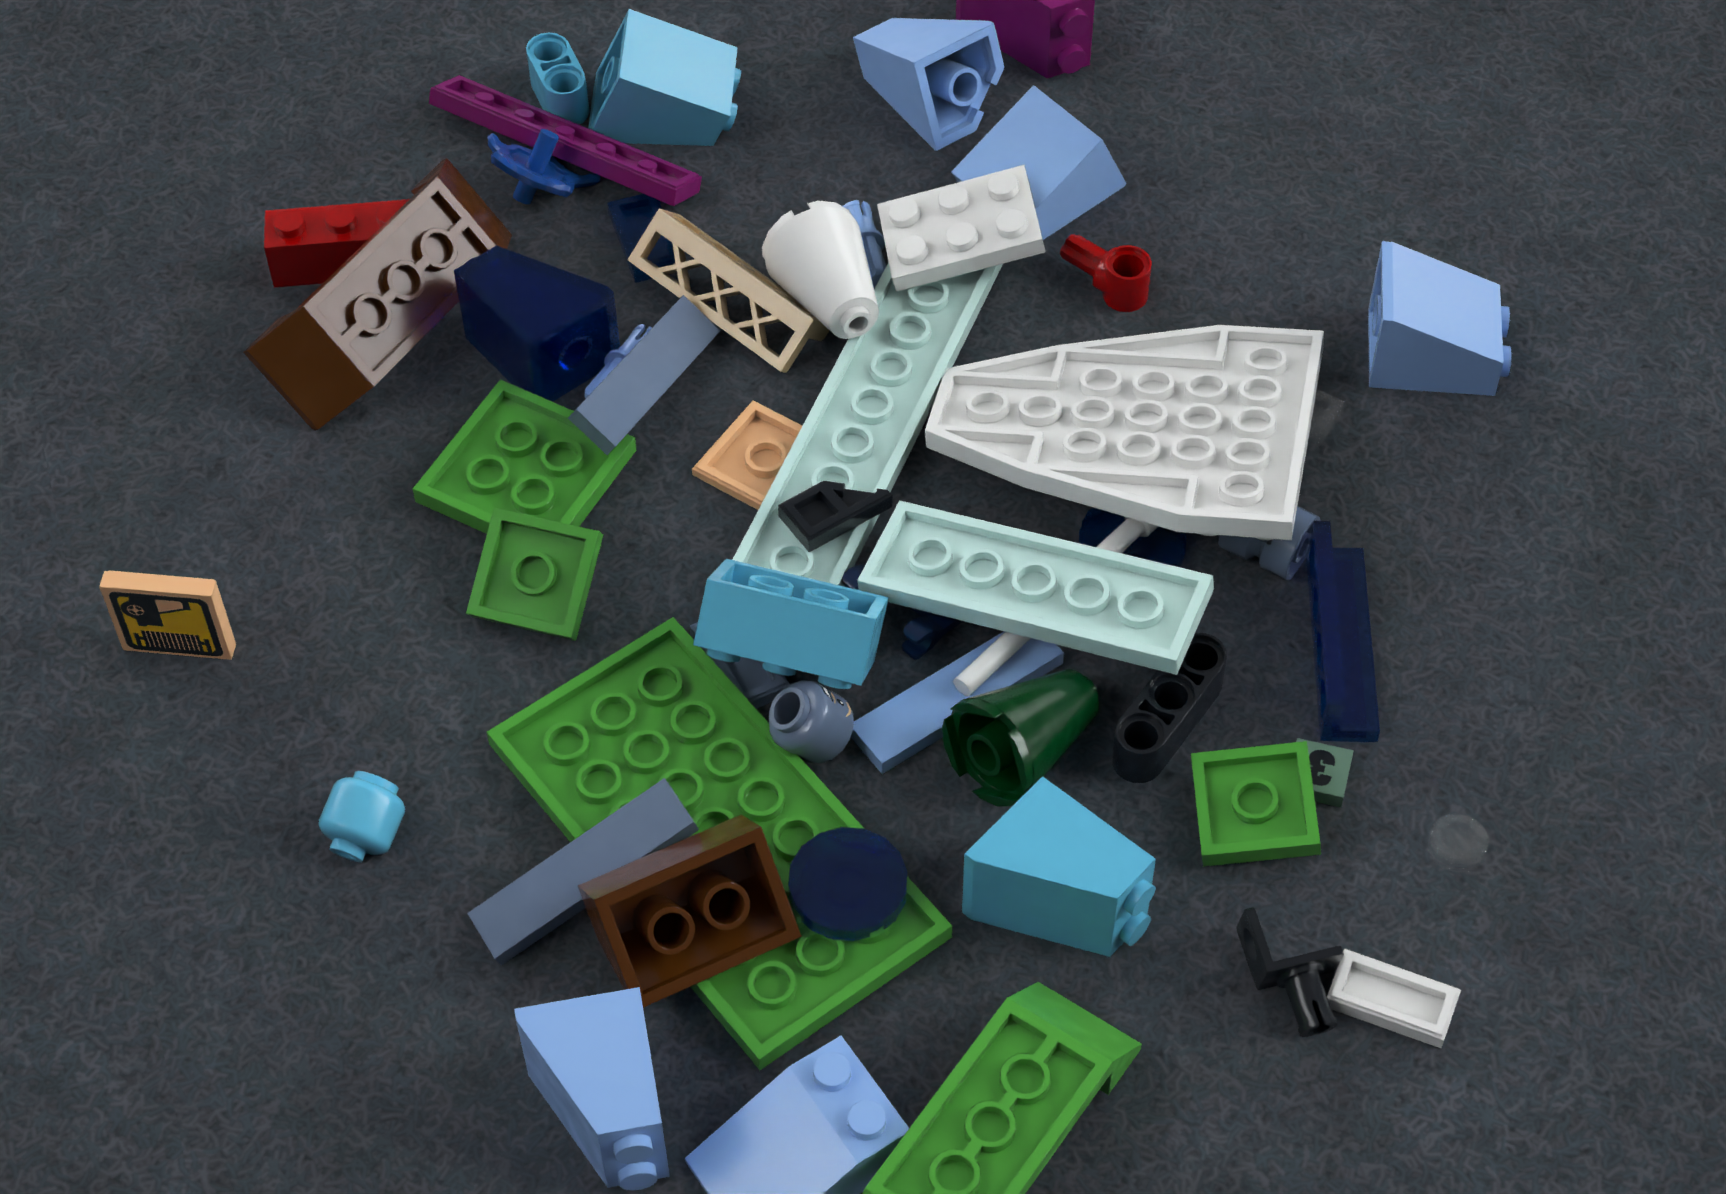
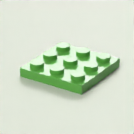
[413,379,636,534]

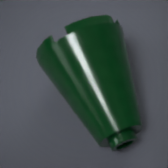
[942,669,1099,807]

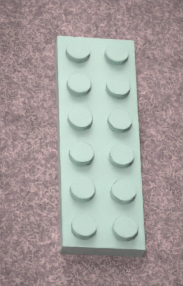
[857,500,1214,675]

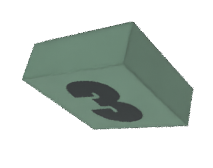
[1296,738,1354,807]

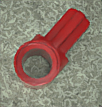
[1060,234,1152,312]

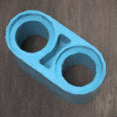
[526,32,590,124]

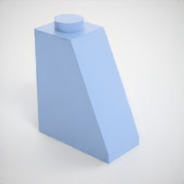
[853,18,1005,151]

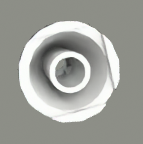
[762,201,879,339]

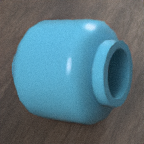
[318,771,405,862]

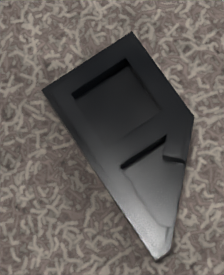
[778,481,893,552]

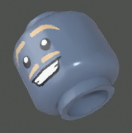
[769,680,854,763]

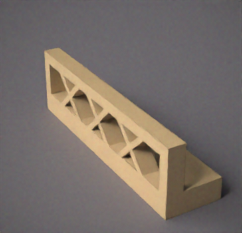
[627,208,829,373]

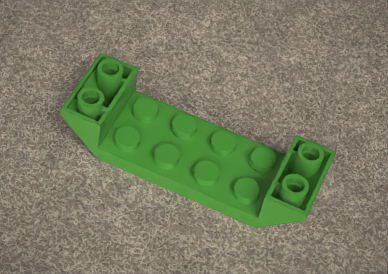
[862,982,1142,1194]

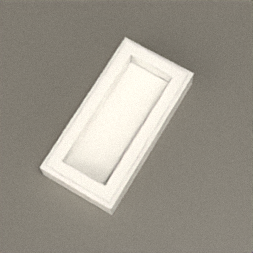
[1327,949,1461,1048]

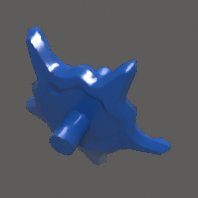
[487,129,600,205]

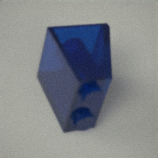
[454,245,620,402]

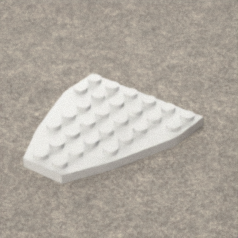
[925,325,1324,540]

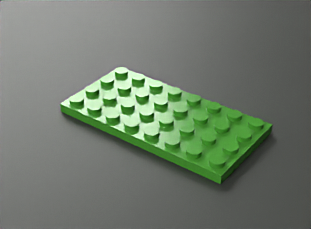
[486,617,952,1070]

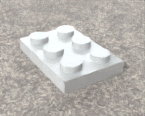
[877,165,1046,292]

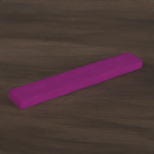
[429,75,702,206]

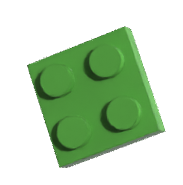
[466,507,603,641]
[1191,741,1321,867]

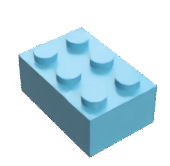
[693,559,889,689]

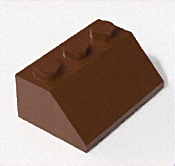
[578,815,802,1007]

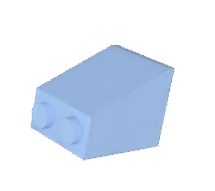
[951,85,1126,240]
[1368,241,1511,396]
[514,987,670,1191]

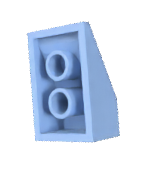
[685,1036,909,1194]

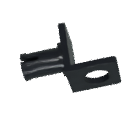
[1236,907,1344,1037]

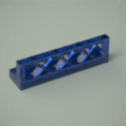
[1306,521,1380,742]

